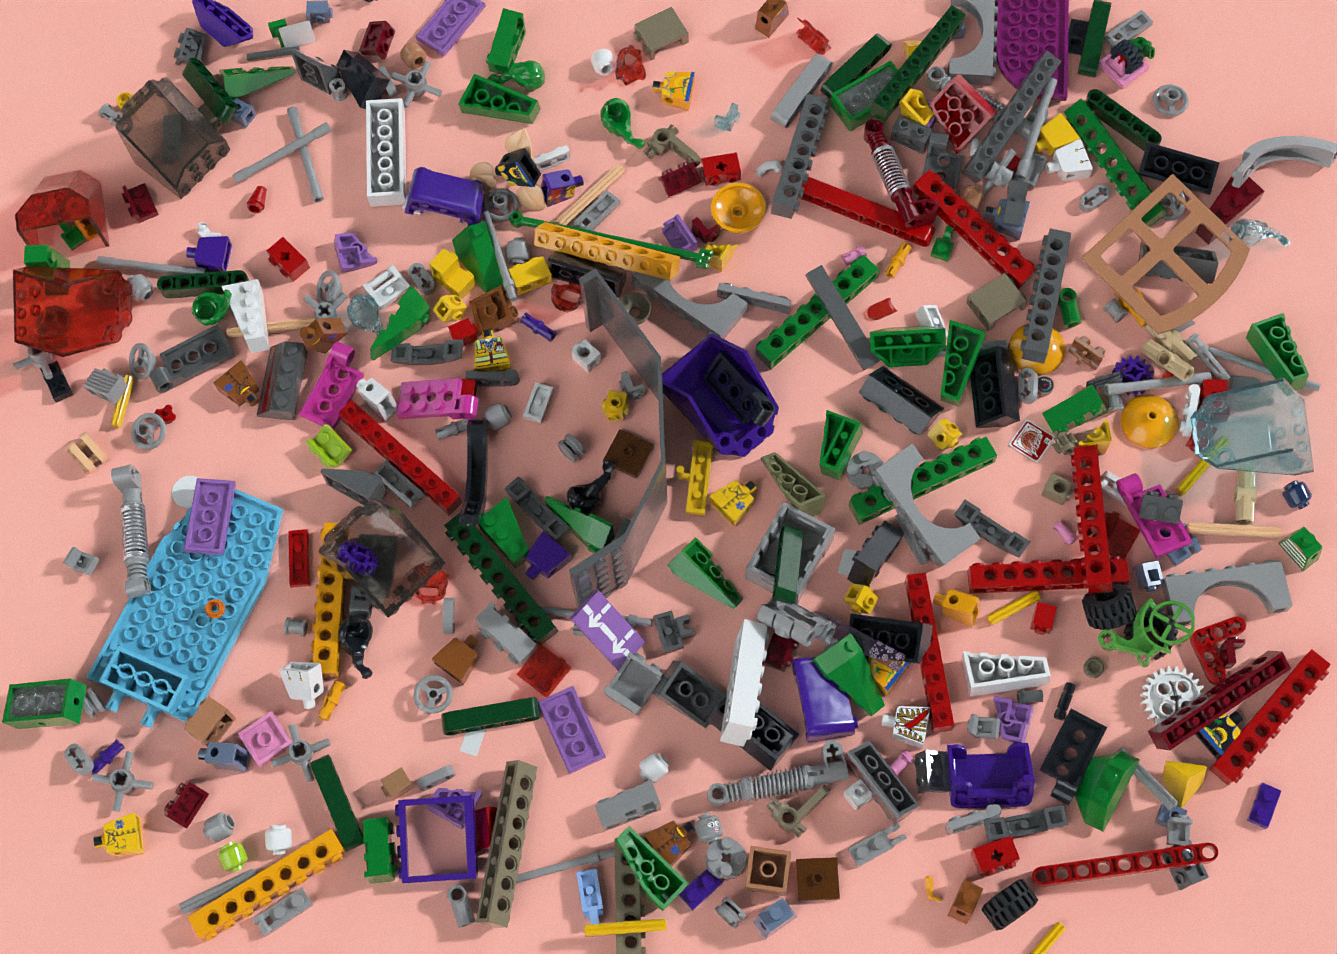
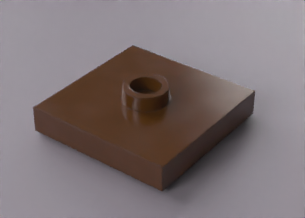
[602,429,654,479]
[796,857,840,901]

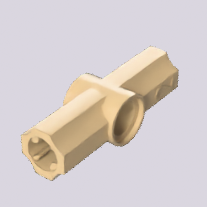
[1144,324,1197,365]
[1141,339,1195,382]
[1234,465,1257,525]

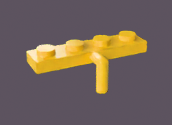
[676,440,713,516]

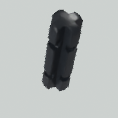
[1086,371,1123,390]
[1054,682,1076,721]

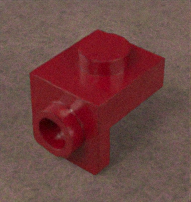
[691,217,720,244]
[1220,637,1246,668]

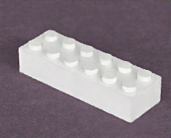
[366,98,407,207]
[720,619,769,747]

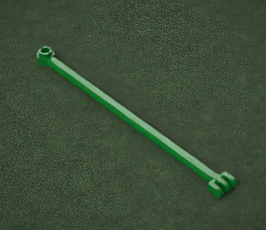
[509,211,713,270]

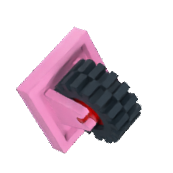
[1098,39,1150,89]

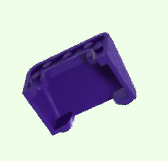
[404,167,485,226]
[792,657,858,743]
[946,742,1035,808]

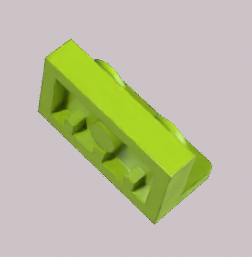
[305,424,352,468]

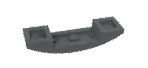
[391,339,463,365]
[504,476,570,541]
[954,499,1031,558]
[983,805,1068,841]

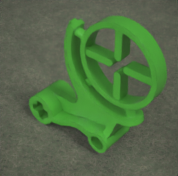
[1098,598,1195,668]

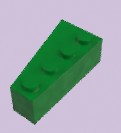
[24,245,72,295]
[1246,313,1309,394]

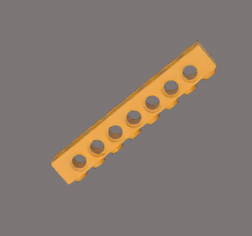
[534,222,680,280]
[310,522,350,678]
[187,828,347,941]

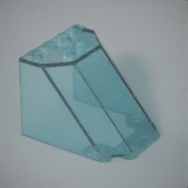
[1190,378,1314,476]

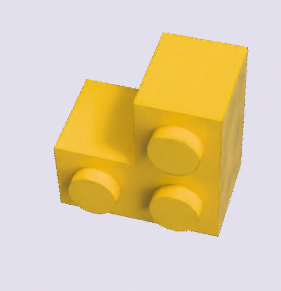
[429,248,476,299]

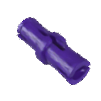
[520,312,557,342]
[92,739,125,775]

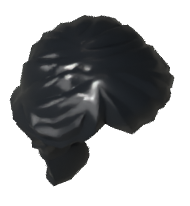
[567,460,616,514]
[338,614,373,679]

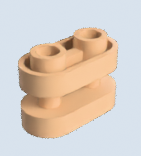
[66,432,109,473]

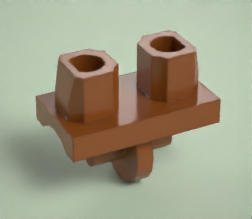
[1068,336,1105,370]

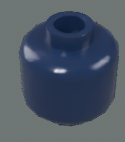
[1282,480,1312,510]

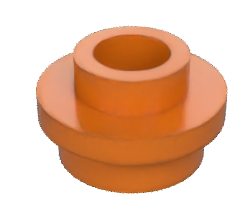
[205,599,225,619]

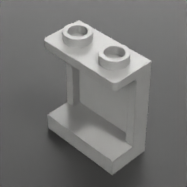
[603,652,663,716]

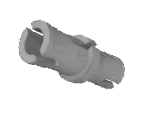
[435,419,468,440]

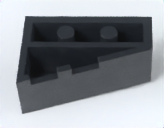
[336,50,390,109]
[847,521,904,587]

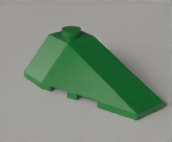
[219,66,296,100]
[452,221,504,293]
[370,286,431,361]
[545,496,615,554]
[667,537,743,609]
[813,633,885,716]
[616,826,689,911]

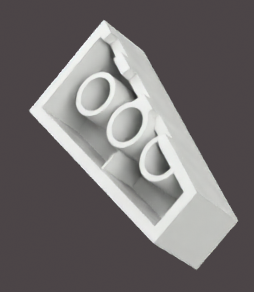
[222,279,270,353]
[961,651,1051,697]

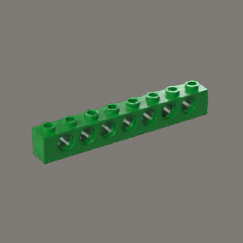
[1064,98,1168,227]
[755,255,879,370]
[848,436,997,525]

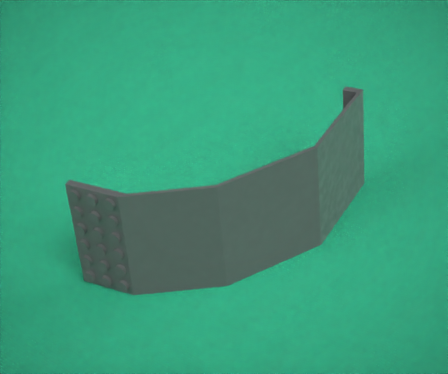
[569,268,668,608]

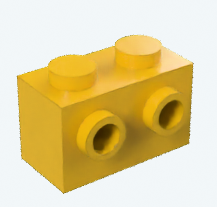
[509,256,552,296]

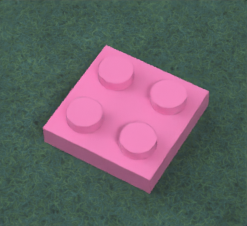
[238,711,292,767]

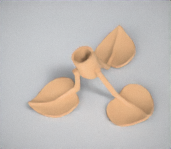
[470,128,547,210]

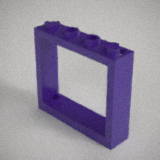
[395,795,478,883]

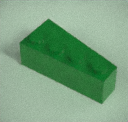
[458,74,541,124]
[940,320,986,407]

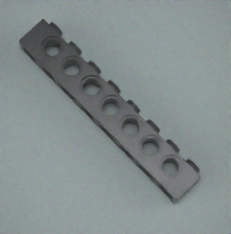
[961,51,1061,183]
[771,93,830,219]
[1020,228,1071,364]

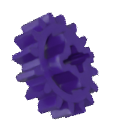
[1112,355,1154,396]
[336,541,379,575]

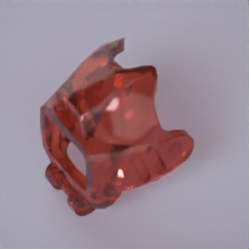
[615,45,646,86]
[551,282,583,313]
[412,562,449,605]

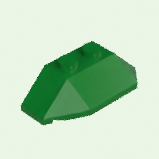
[870,326,946,367]
[1074,751,1140,832]

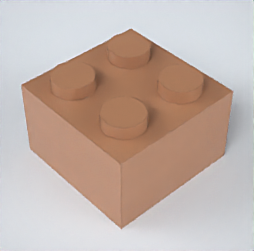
[184,696,236,747]
[745,846,791,897]

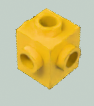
[433,294,467,323]
[601,390,630,422]
[927,418,962,451]
[843,583,878,615]

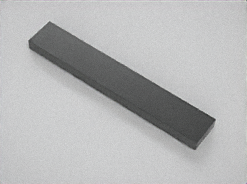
[805,265,880,371]

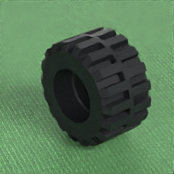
[1082,584,1137,630]
[1123,608,1178,661]
[981,879,1038,931]

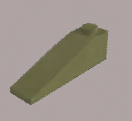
[761,452,827,517]

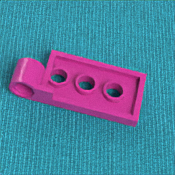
[299,341,364,430]
[396,378,479,420]
[1116,473,1192,559]

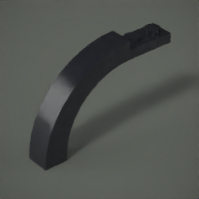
[459,420,488,526]

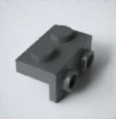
[1139,490,1183,524]

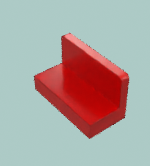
[475,807,498,852]

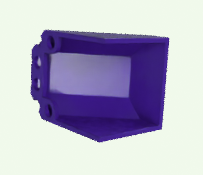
[662,333,779,457]

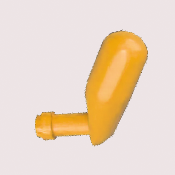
[924,875,942,902]

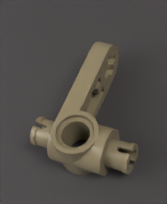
[643,124,701,167]
[766,785,831,838]

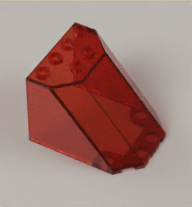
[15,170,110,247]
[13,266,132,357]

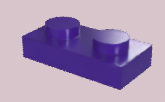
[1247,782,1281,829]
[679,869,723,911]

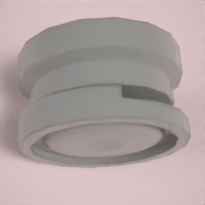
[557,433,586,463]
[83,687,106,719]
[715,897,747,929]

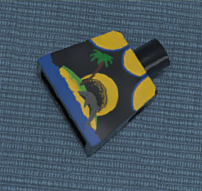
[495,149,541,187]
[1195,711,1243,759]

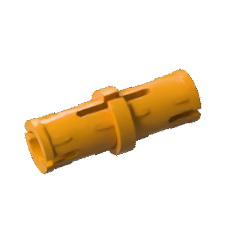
[884,242,912,279]
[317,680,346,722]

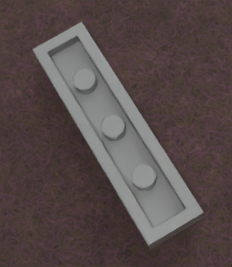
[717,283,791,314]

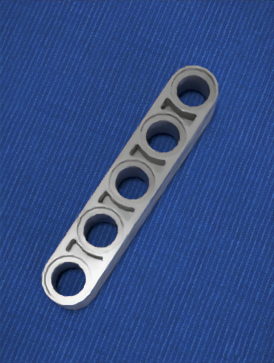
[770,53,833,128]

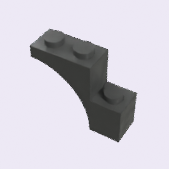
[1002,177,1029,227]

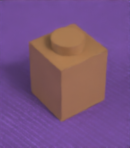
[380,767,414,801]

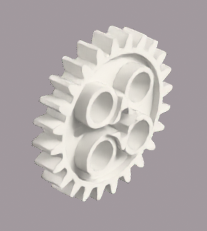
[1140,666,1204,725]

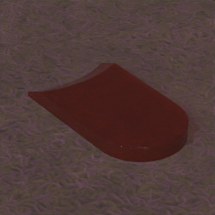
[867,297,898,320]

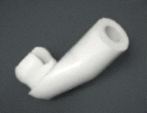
[755,160,783,177]

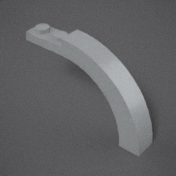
[1232,136,1337,188]

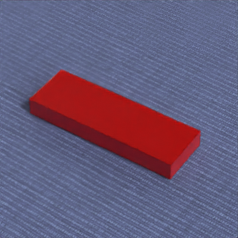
[288,529,310,588]

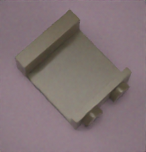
[633,6,689,61]
[966,273,1027,331]

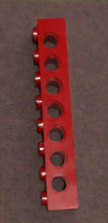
[912,169,1037,290]
[338,400,462,516]
[1070,445,1113,594]
[967,557,1129,594]
[904,572,954,733]
[1209,649,1331,786]

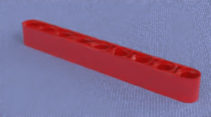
[799,176,935,247]
[1032,842,1218,887]

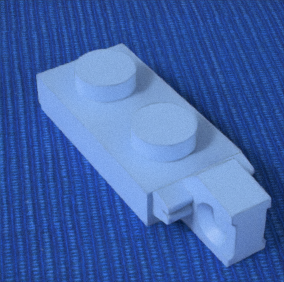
[576,868,603,924]

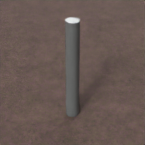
[246,46,300,61]

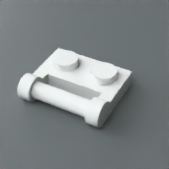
[362,265,410,310]

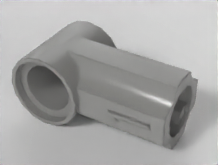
[447,885,476,928]

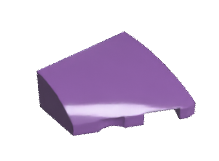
[334,232,377,273]
[993,696,1034,743]
[427,788,482,829]

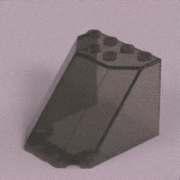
[115,77,230,199]
[318,499,445,618]

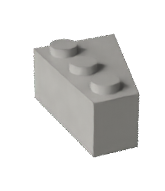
[475,601,538,667]
[595,780,661,832]

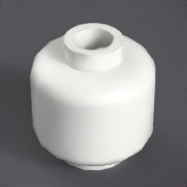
[591,49,616,75]
[639,752,669,783]
[265,824,292,855]

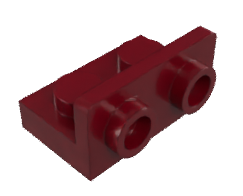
[359,20,395,60]
[658,161,702,197]
[122,183,159,223]
[762,630,799,672]
[164,781,209,829]

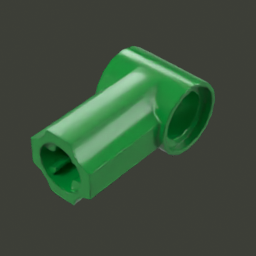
[1057,288,1081,328]

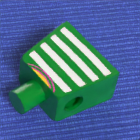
[1278,526,1323,572]

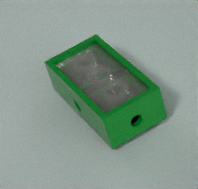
[830,60,898,131]
[2,678,87,729]

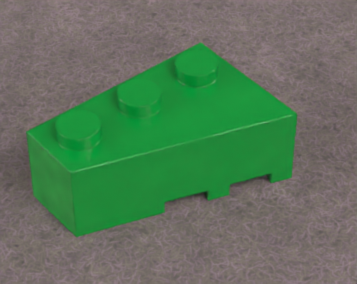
[486,8,526,75]
[1042,384,1108,436]
[819,410,863,480]
[478,496,529,569]
[363,817,398,884]

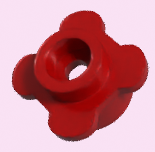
[154,405,176,424]

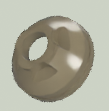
[619,292,651,325]

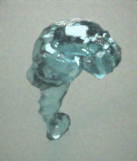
[1228,218,1290,247]
[347,294,384,336]

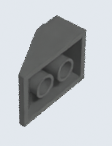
[291,48,342,95]
[320,468,387,512]
[652,660,727,728]

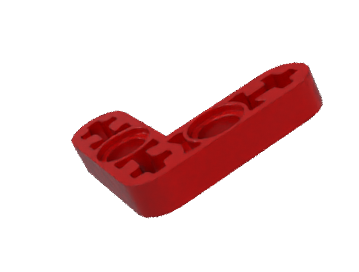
[1190,616,1246,685]

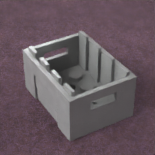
[746,502,835,604]

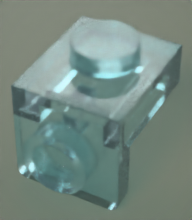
[714,103,741,131]

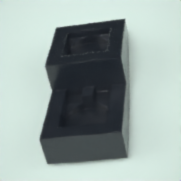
[1068,19,1089,56]
[40,361,73,403]

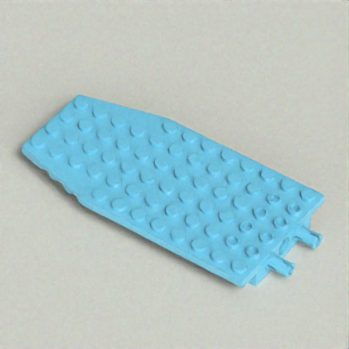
[86,489,284,728]

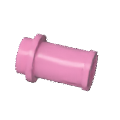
[842,246,867,265]
[1053,520,1078,545]
[889,750,914,776]

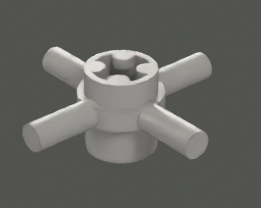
[391,61,442,108]
[981,149,1016,197]
[304,292,349,331]
[13,333,69,379]
[271,724,331,782]
[92,751,154,812]

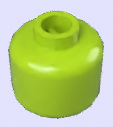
[218,841,248,873]

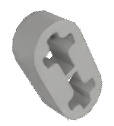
[377,66,398,98]
[1079,184,1111,213]
[408,263,436,295]
[1018,368,1038,404]
[443,598,455,634]
[64,743,94,776]
[417,765,456,791]

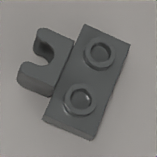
[653,610,695,654]

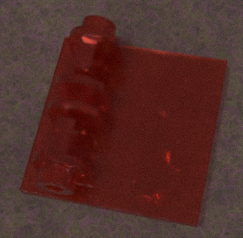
[796,18,831,55]
[1092,511,1140,559]
[516,644,572,698]

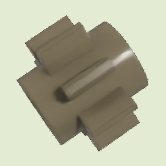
[1052,431,1078,455]

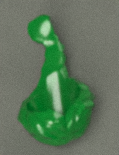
[487,60,545,91]
[600,98,645,149]
[192,289,232,326]

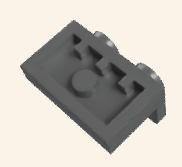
[173,27,207,65]
[890,115,932,154]
[914,750,949,794]
[1162,840,1209,890]

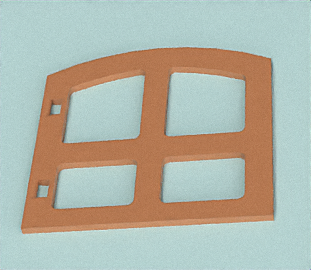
[1081,174,1250,335]

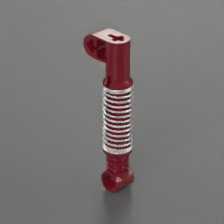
[863,119,938,229]

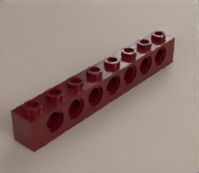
[1148,651,1291,751]

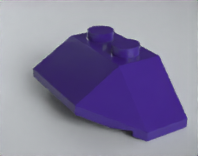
[192,0,253,47]

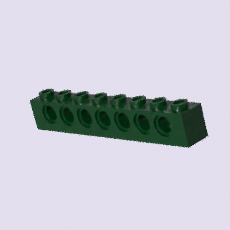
[869,5,966,123]
[444,513,559,646]

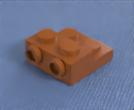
[469,286,519,335]

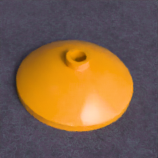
[711,183,766,234]
[1009,323,1066,375]
[1120,394,1179,449]

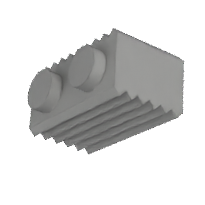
[83,368,128,405]

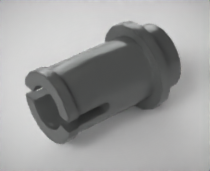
[1017,689,1043,704]

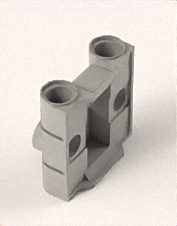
[757,599,836,647]

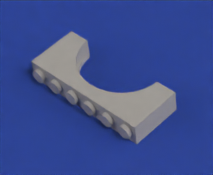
[948,0,998,85]
[632,243,748,339]
[871,443,981,567]
[1162,560,1293,626]

